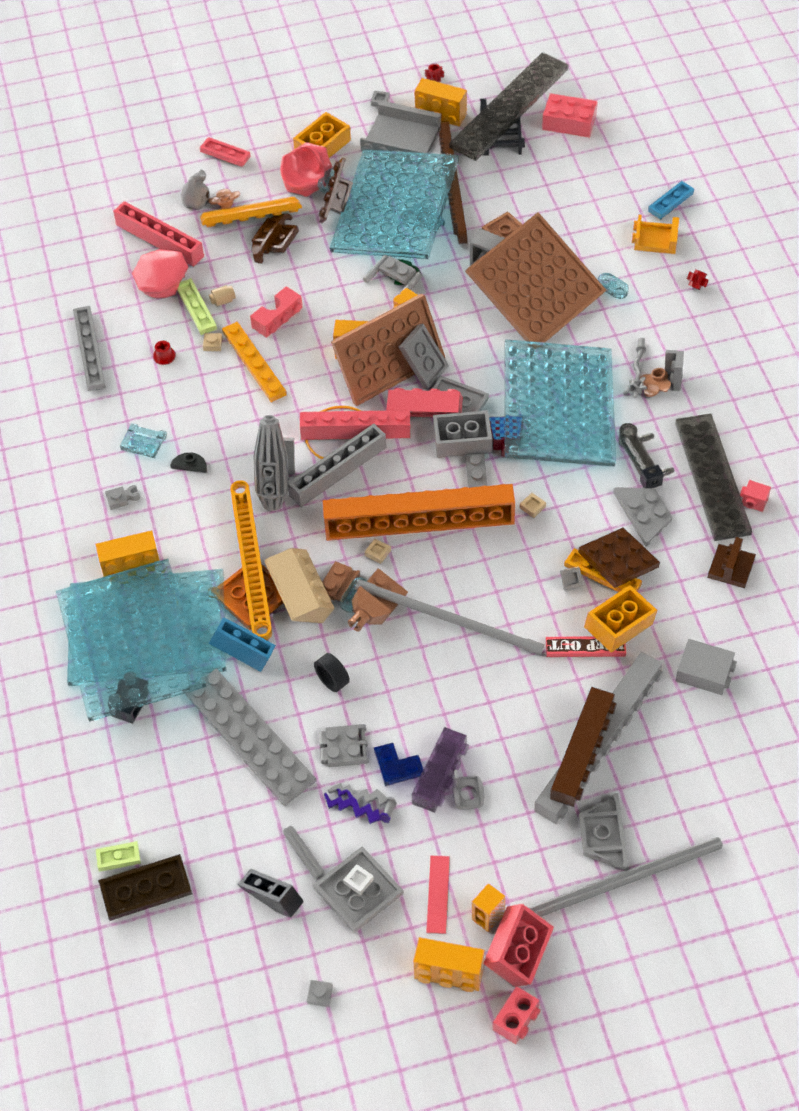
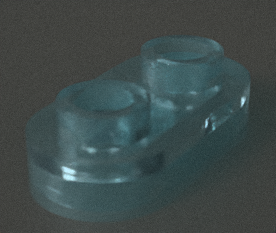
[598,273,629,299]
[340,577,367,612]

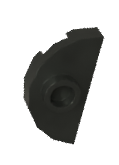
[170,452,207,473]

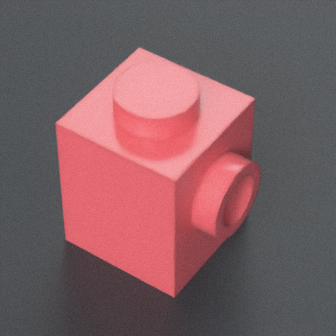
[740,480,771,512]

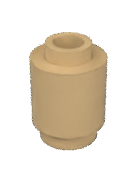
[209,285,236,307]

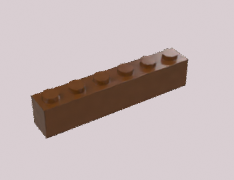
[550,686,617,807]

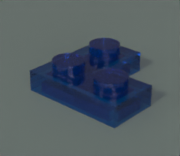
[374,743,424,786]

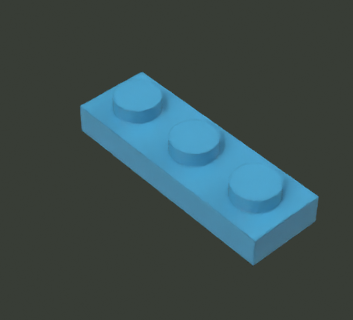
[648,181,694,220]

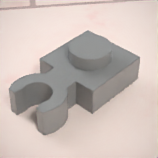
[105,485,140,510]

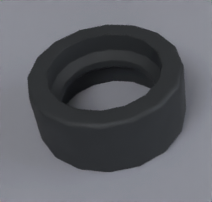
[314,653,350,692]

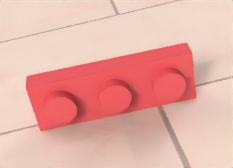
[200,137,251,167]

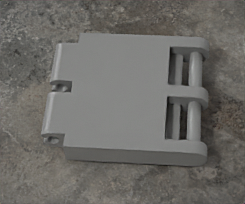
[319,724,369,767]

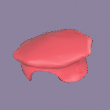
[280,142,332,197]
[132,249,188,298]

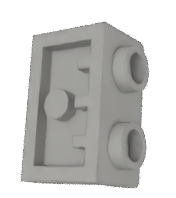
[665,350,684,391]

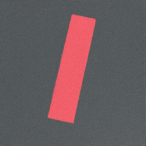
[426,855,450,934]

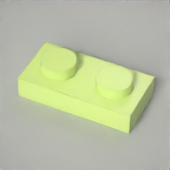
[95,841,141,872]

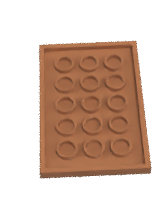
[331,294,446,406]

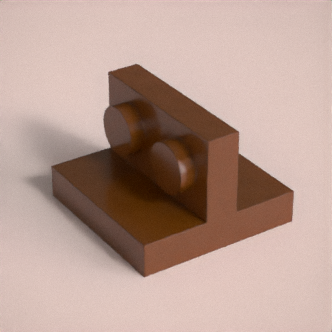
[707,537,756,589]

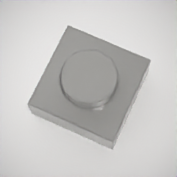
[371,91,390,107]
[560,566,583,590]
[307,980,333,1007]

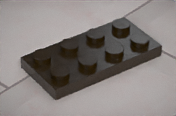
[98,854,192,921]

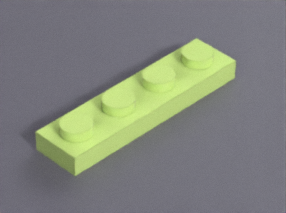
[177,278,217,335]

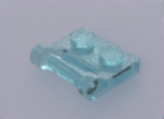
[120,423,167,458]

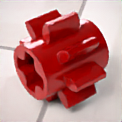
[425,63,444,82]
[686,269,709,290]

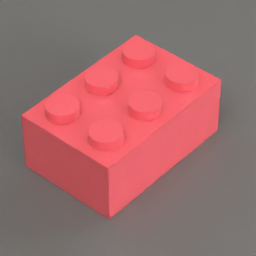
[542,93,598,138]
[483,904,554,987]

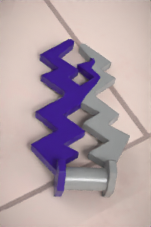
[324,783,397,824]

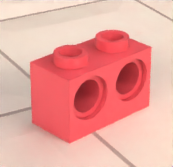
[493,986,541,1044]

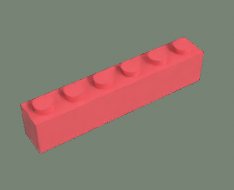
[113,201,204,267]
[300,410,410,440]

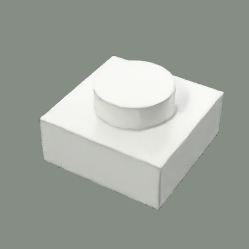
[343,864,374,895]

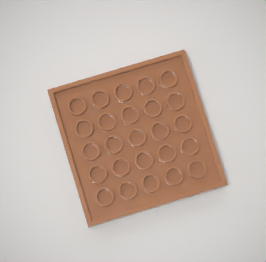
[465,212,607,351]

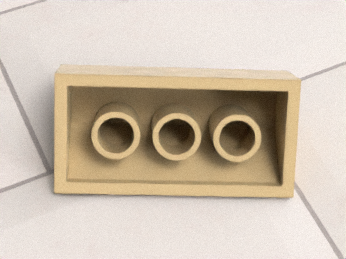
[264,548,335,623]

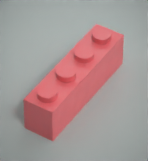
[386,388,463,418]

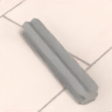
[283,826,324,879]

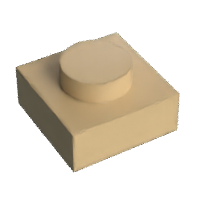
[203,333,223,351]
[519,493,546,518]
[365,539,391,564]

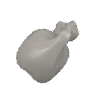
[181,169,210,210]

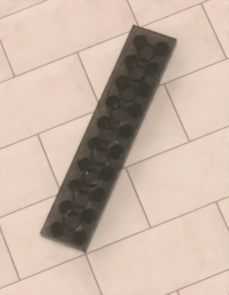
[449,52,569,161]

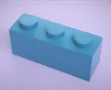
[209,617,276,672]

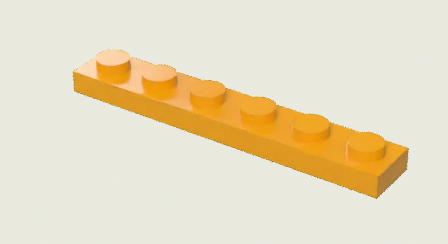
[222,321,287,402]

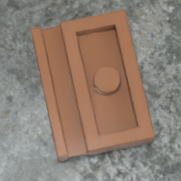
[322,561,360,604]

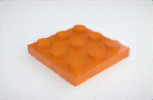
[211,565,283,630]

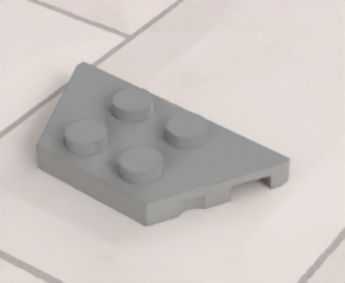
[613,487,672,547]
[578,793,629,871]

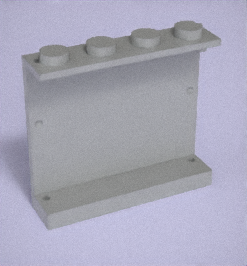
[360,100,441,165]

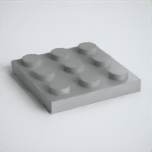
[313,846,404,933]

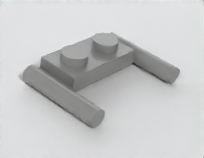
[363,255,423,294]

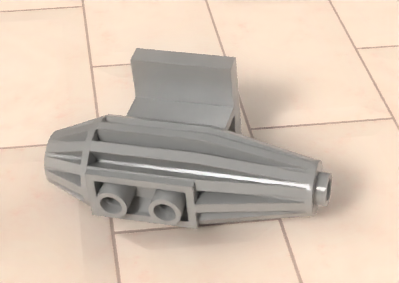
[253,415,295,511]

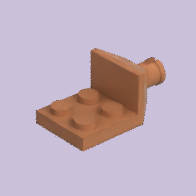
[348,568,408,632]

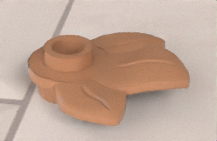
[208,189,240,209]
[640,368,671,397]

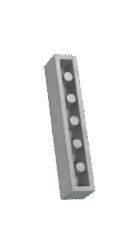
[288,424,387,507]

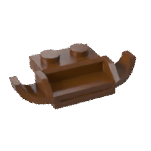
[252,213,299,263]

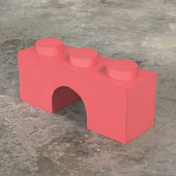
[250,286,303,338]

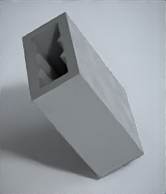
[676,639,737,695]

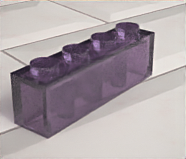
[412,727,469,813]

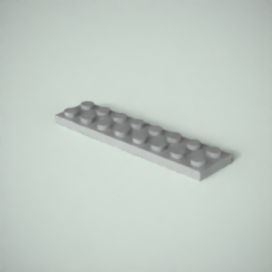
[185,668,317,806]

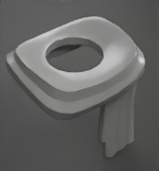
[452,770,484,810]

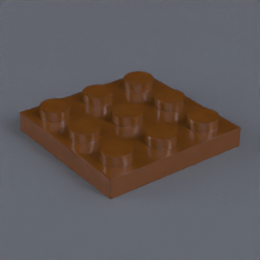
[578,527,660,588]

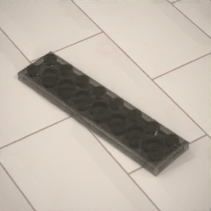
[675,413,752,541]

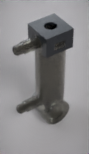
[618,423,674,489]

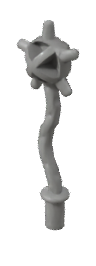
[623,337,647,398]

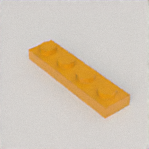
[564,548,642,592]

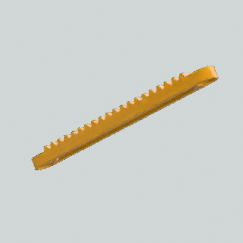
[230,480,272,640]

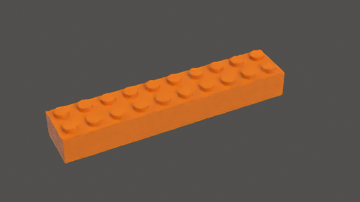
[323,484,515,541]

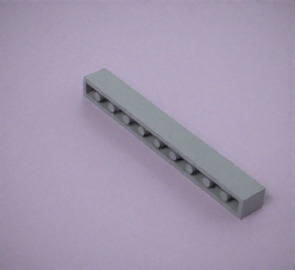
[534,652,663,824]

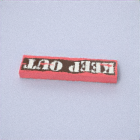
[546,636,626,657]

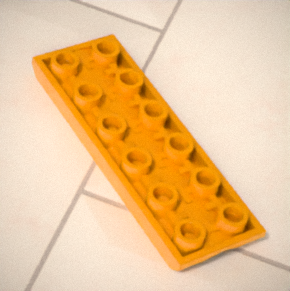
[200,196,302,227]

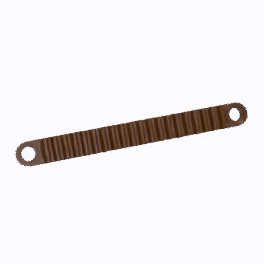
[439,121,467,244]

